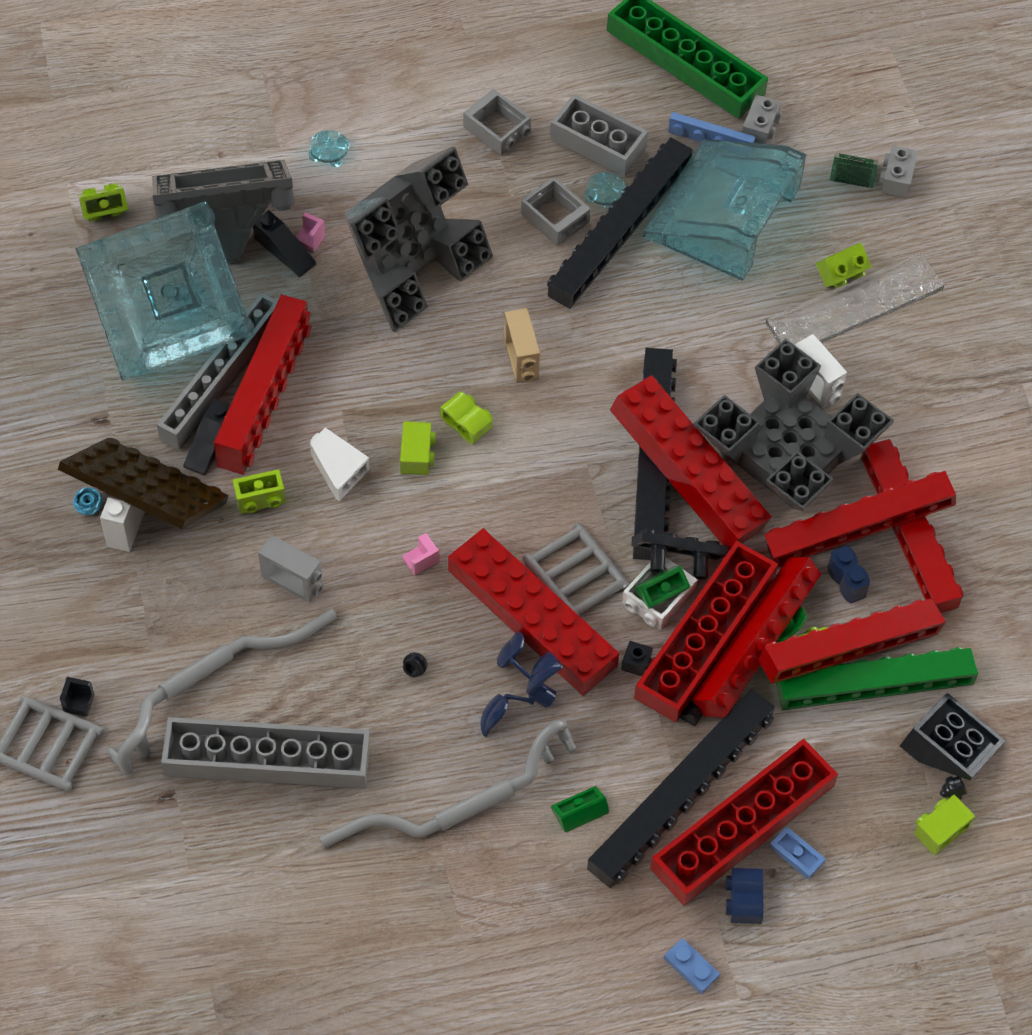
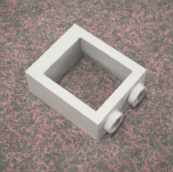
[795,334,847,408]
[622,557,698,630]

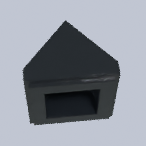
[680,700,703,726]

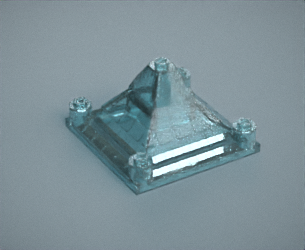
[75,201,254,381]

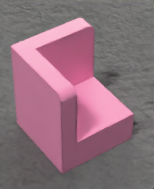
[295,212,325,252]
[403,533,439,576]

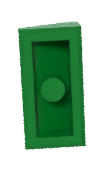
[635,565,691,609]
[551,786,609,832]

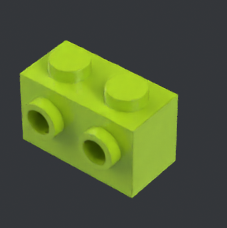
[78,183,129,221]
[815,242,872,289]
[232,469,286,514]

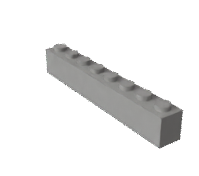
[157,292,278,450]

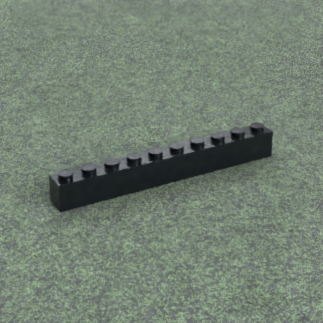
[547,137,693,309]
[633,347,677,560]
[587,689,775,888]

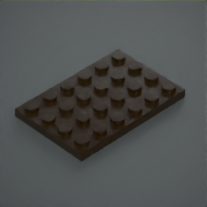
[58,438,229,530]

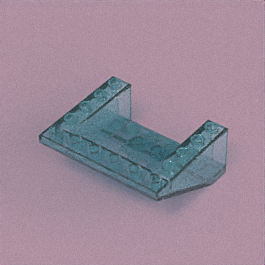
[643,139,807,281]

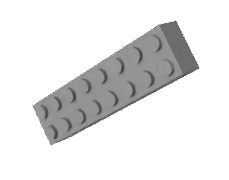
[161,717,370,789]

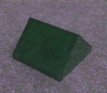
[830,152,878,188]

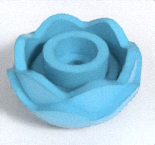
[73,487,103,515]

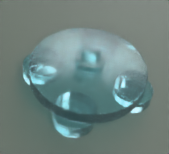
[308,130,350,167]
[584,172,627,210]

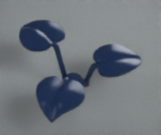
[480,631,563,738]

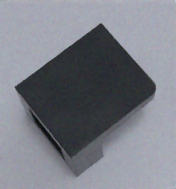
[60,677,95,717]

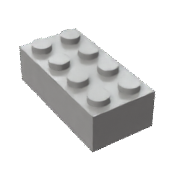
[550,94,648,177]

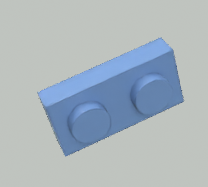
[769,826,826,880]
[663,938,720,995]

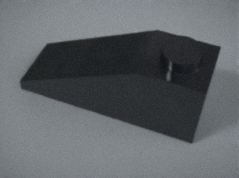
[253,210,316,277]
[183,398,230,476]

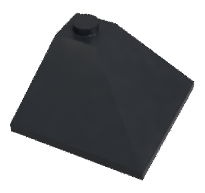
[900,693,1005,780]

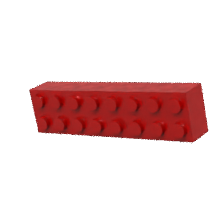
[214,294,312,475]
[610,375,772,550]
[448,528,619,696]
[634,540,778,723]
[650,738,838,906]

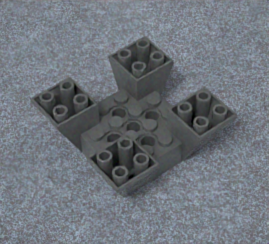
[344,147,494,332]
[693,338,894,511]

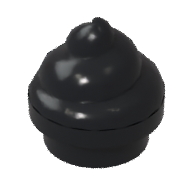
[403,652,428,677]
[940,776,967,800]

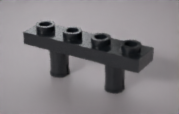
[631,530,729,580]

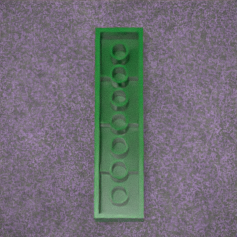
[607,0,768,119]

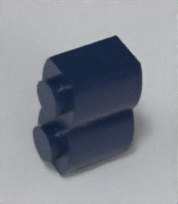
[828,545,870,604]
[726,868,764,924]

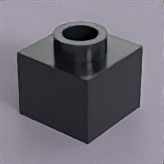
[621,641,653,676]

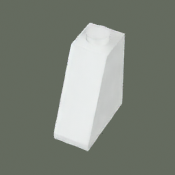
[310,428,370,501]
[100,498,145,552]

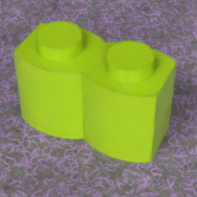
[440,391,493,445]

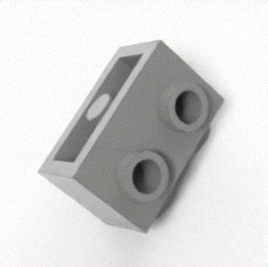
[742,94,783,147]
[879,145,918,198]

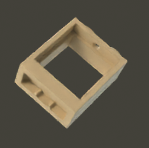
[504,308,540,383]

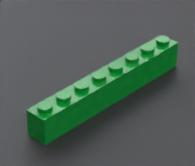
[776,647,978,711]

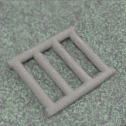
[522,523,630,617]
[0,695,104,791]

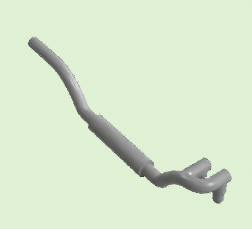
[107,609,337,775]
[319,719,576,849]

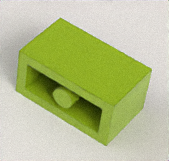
[400,421,436,475]
[914,795,975,856]

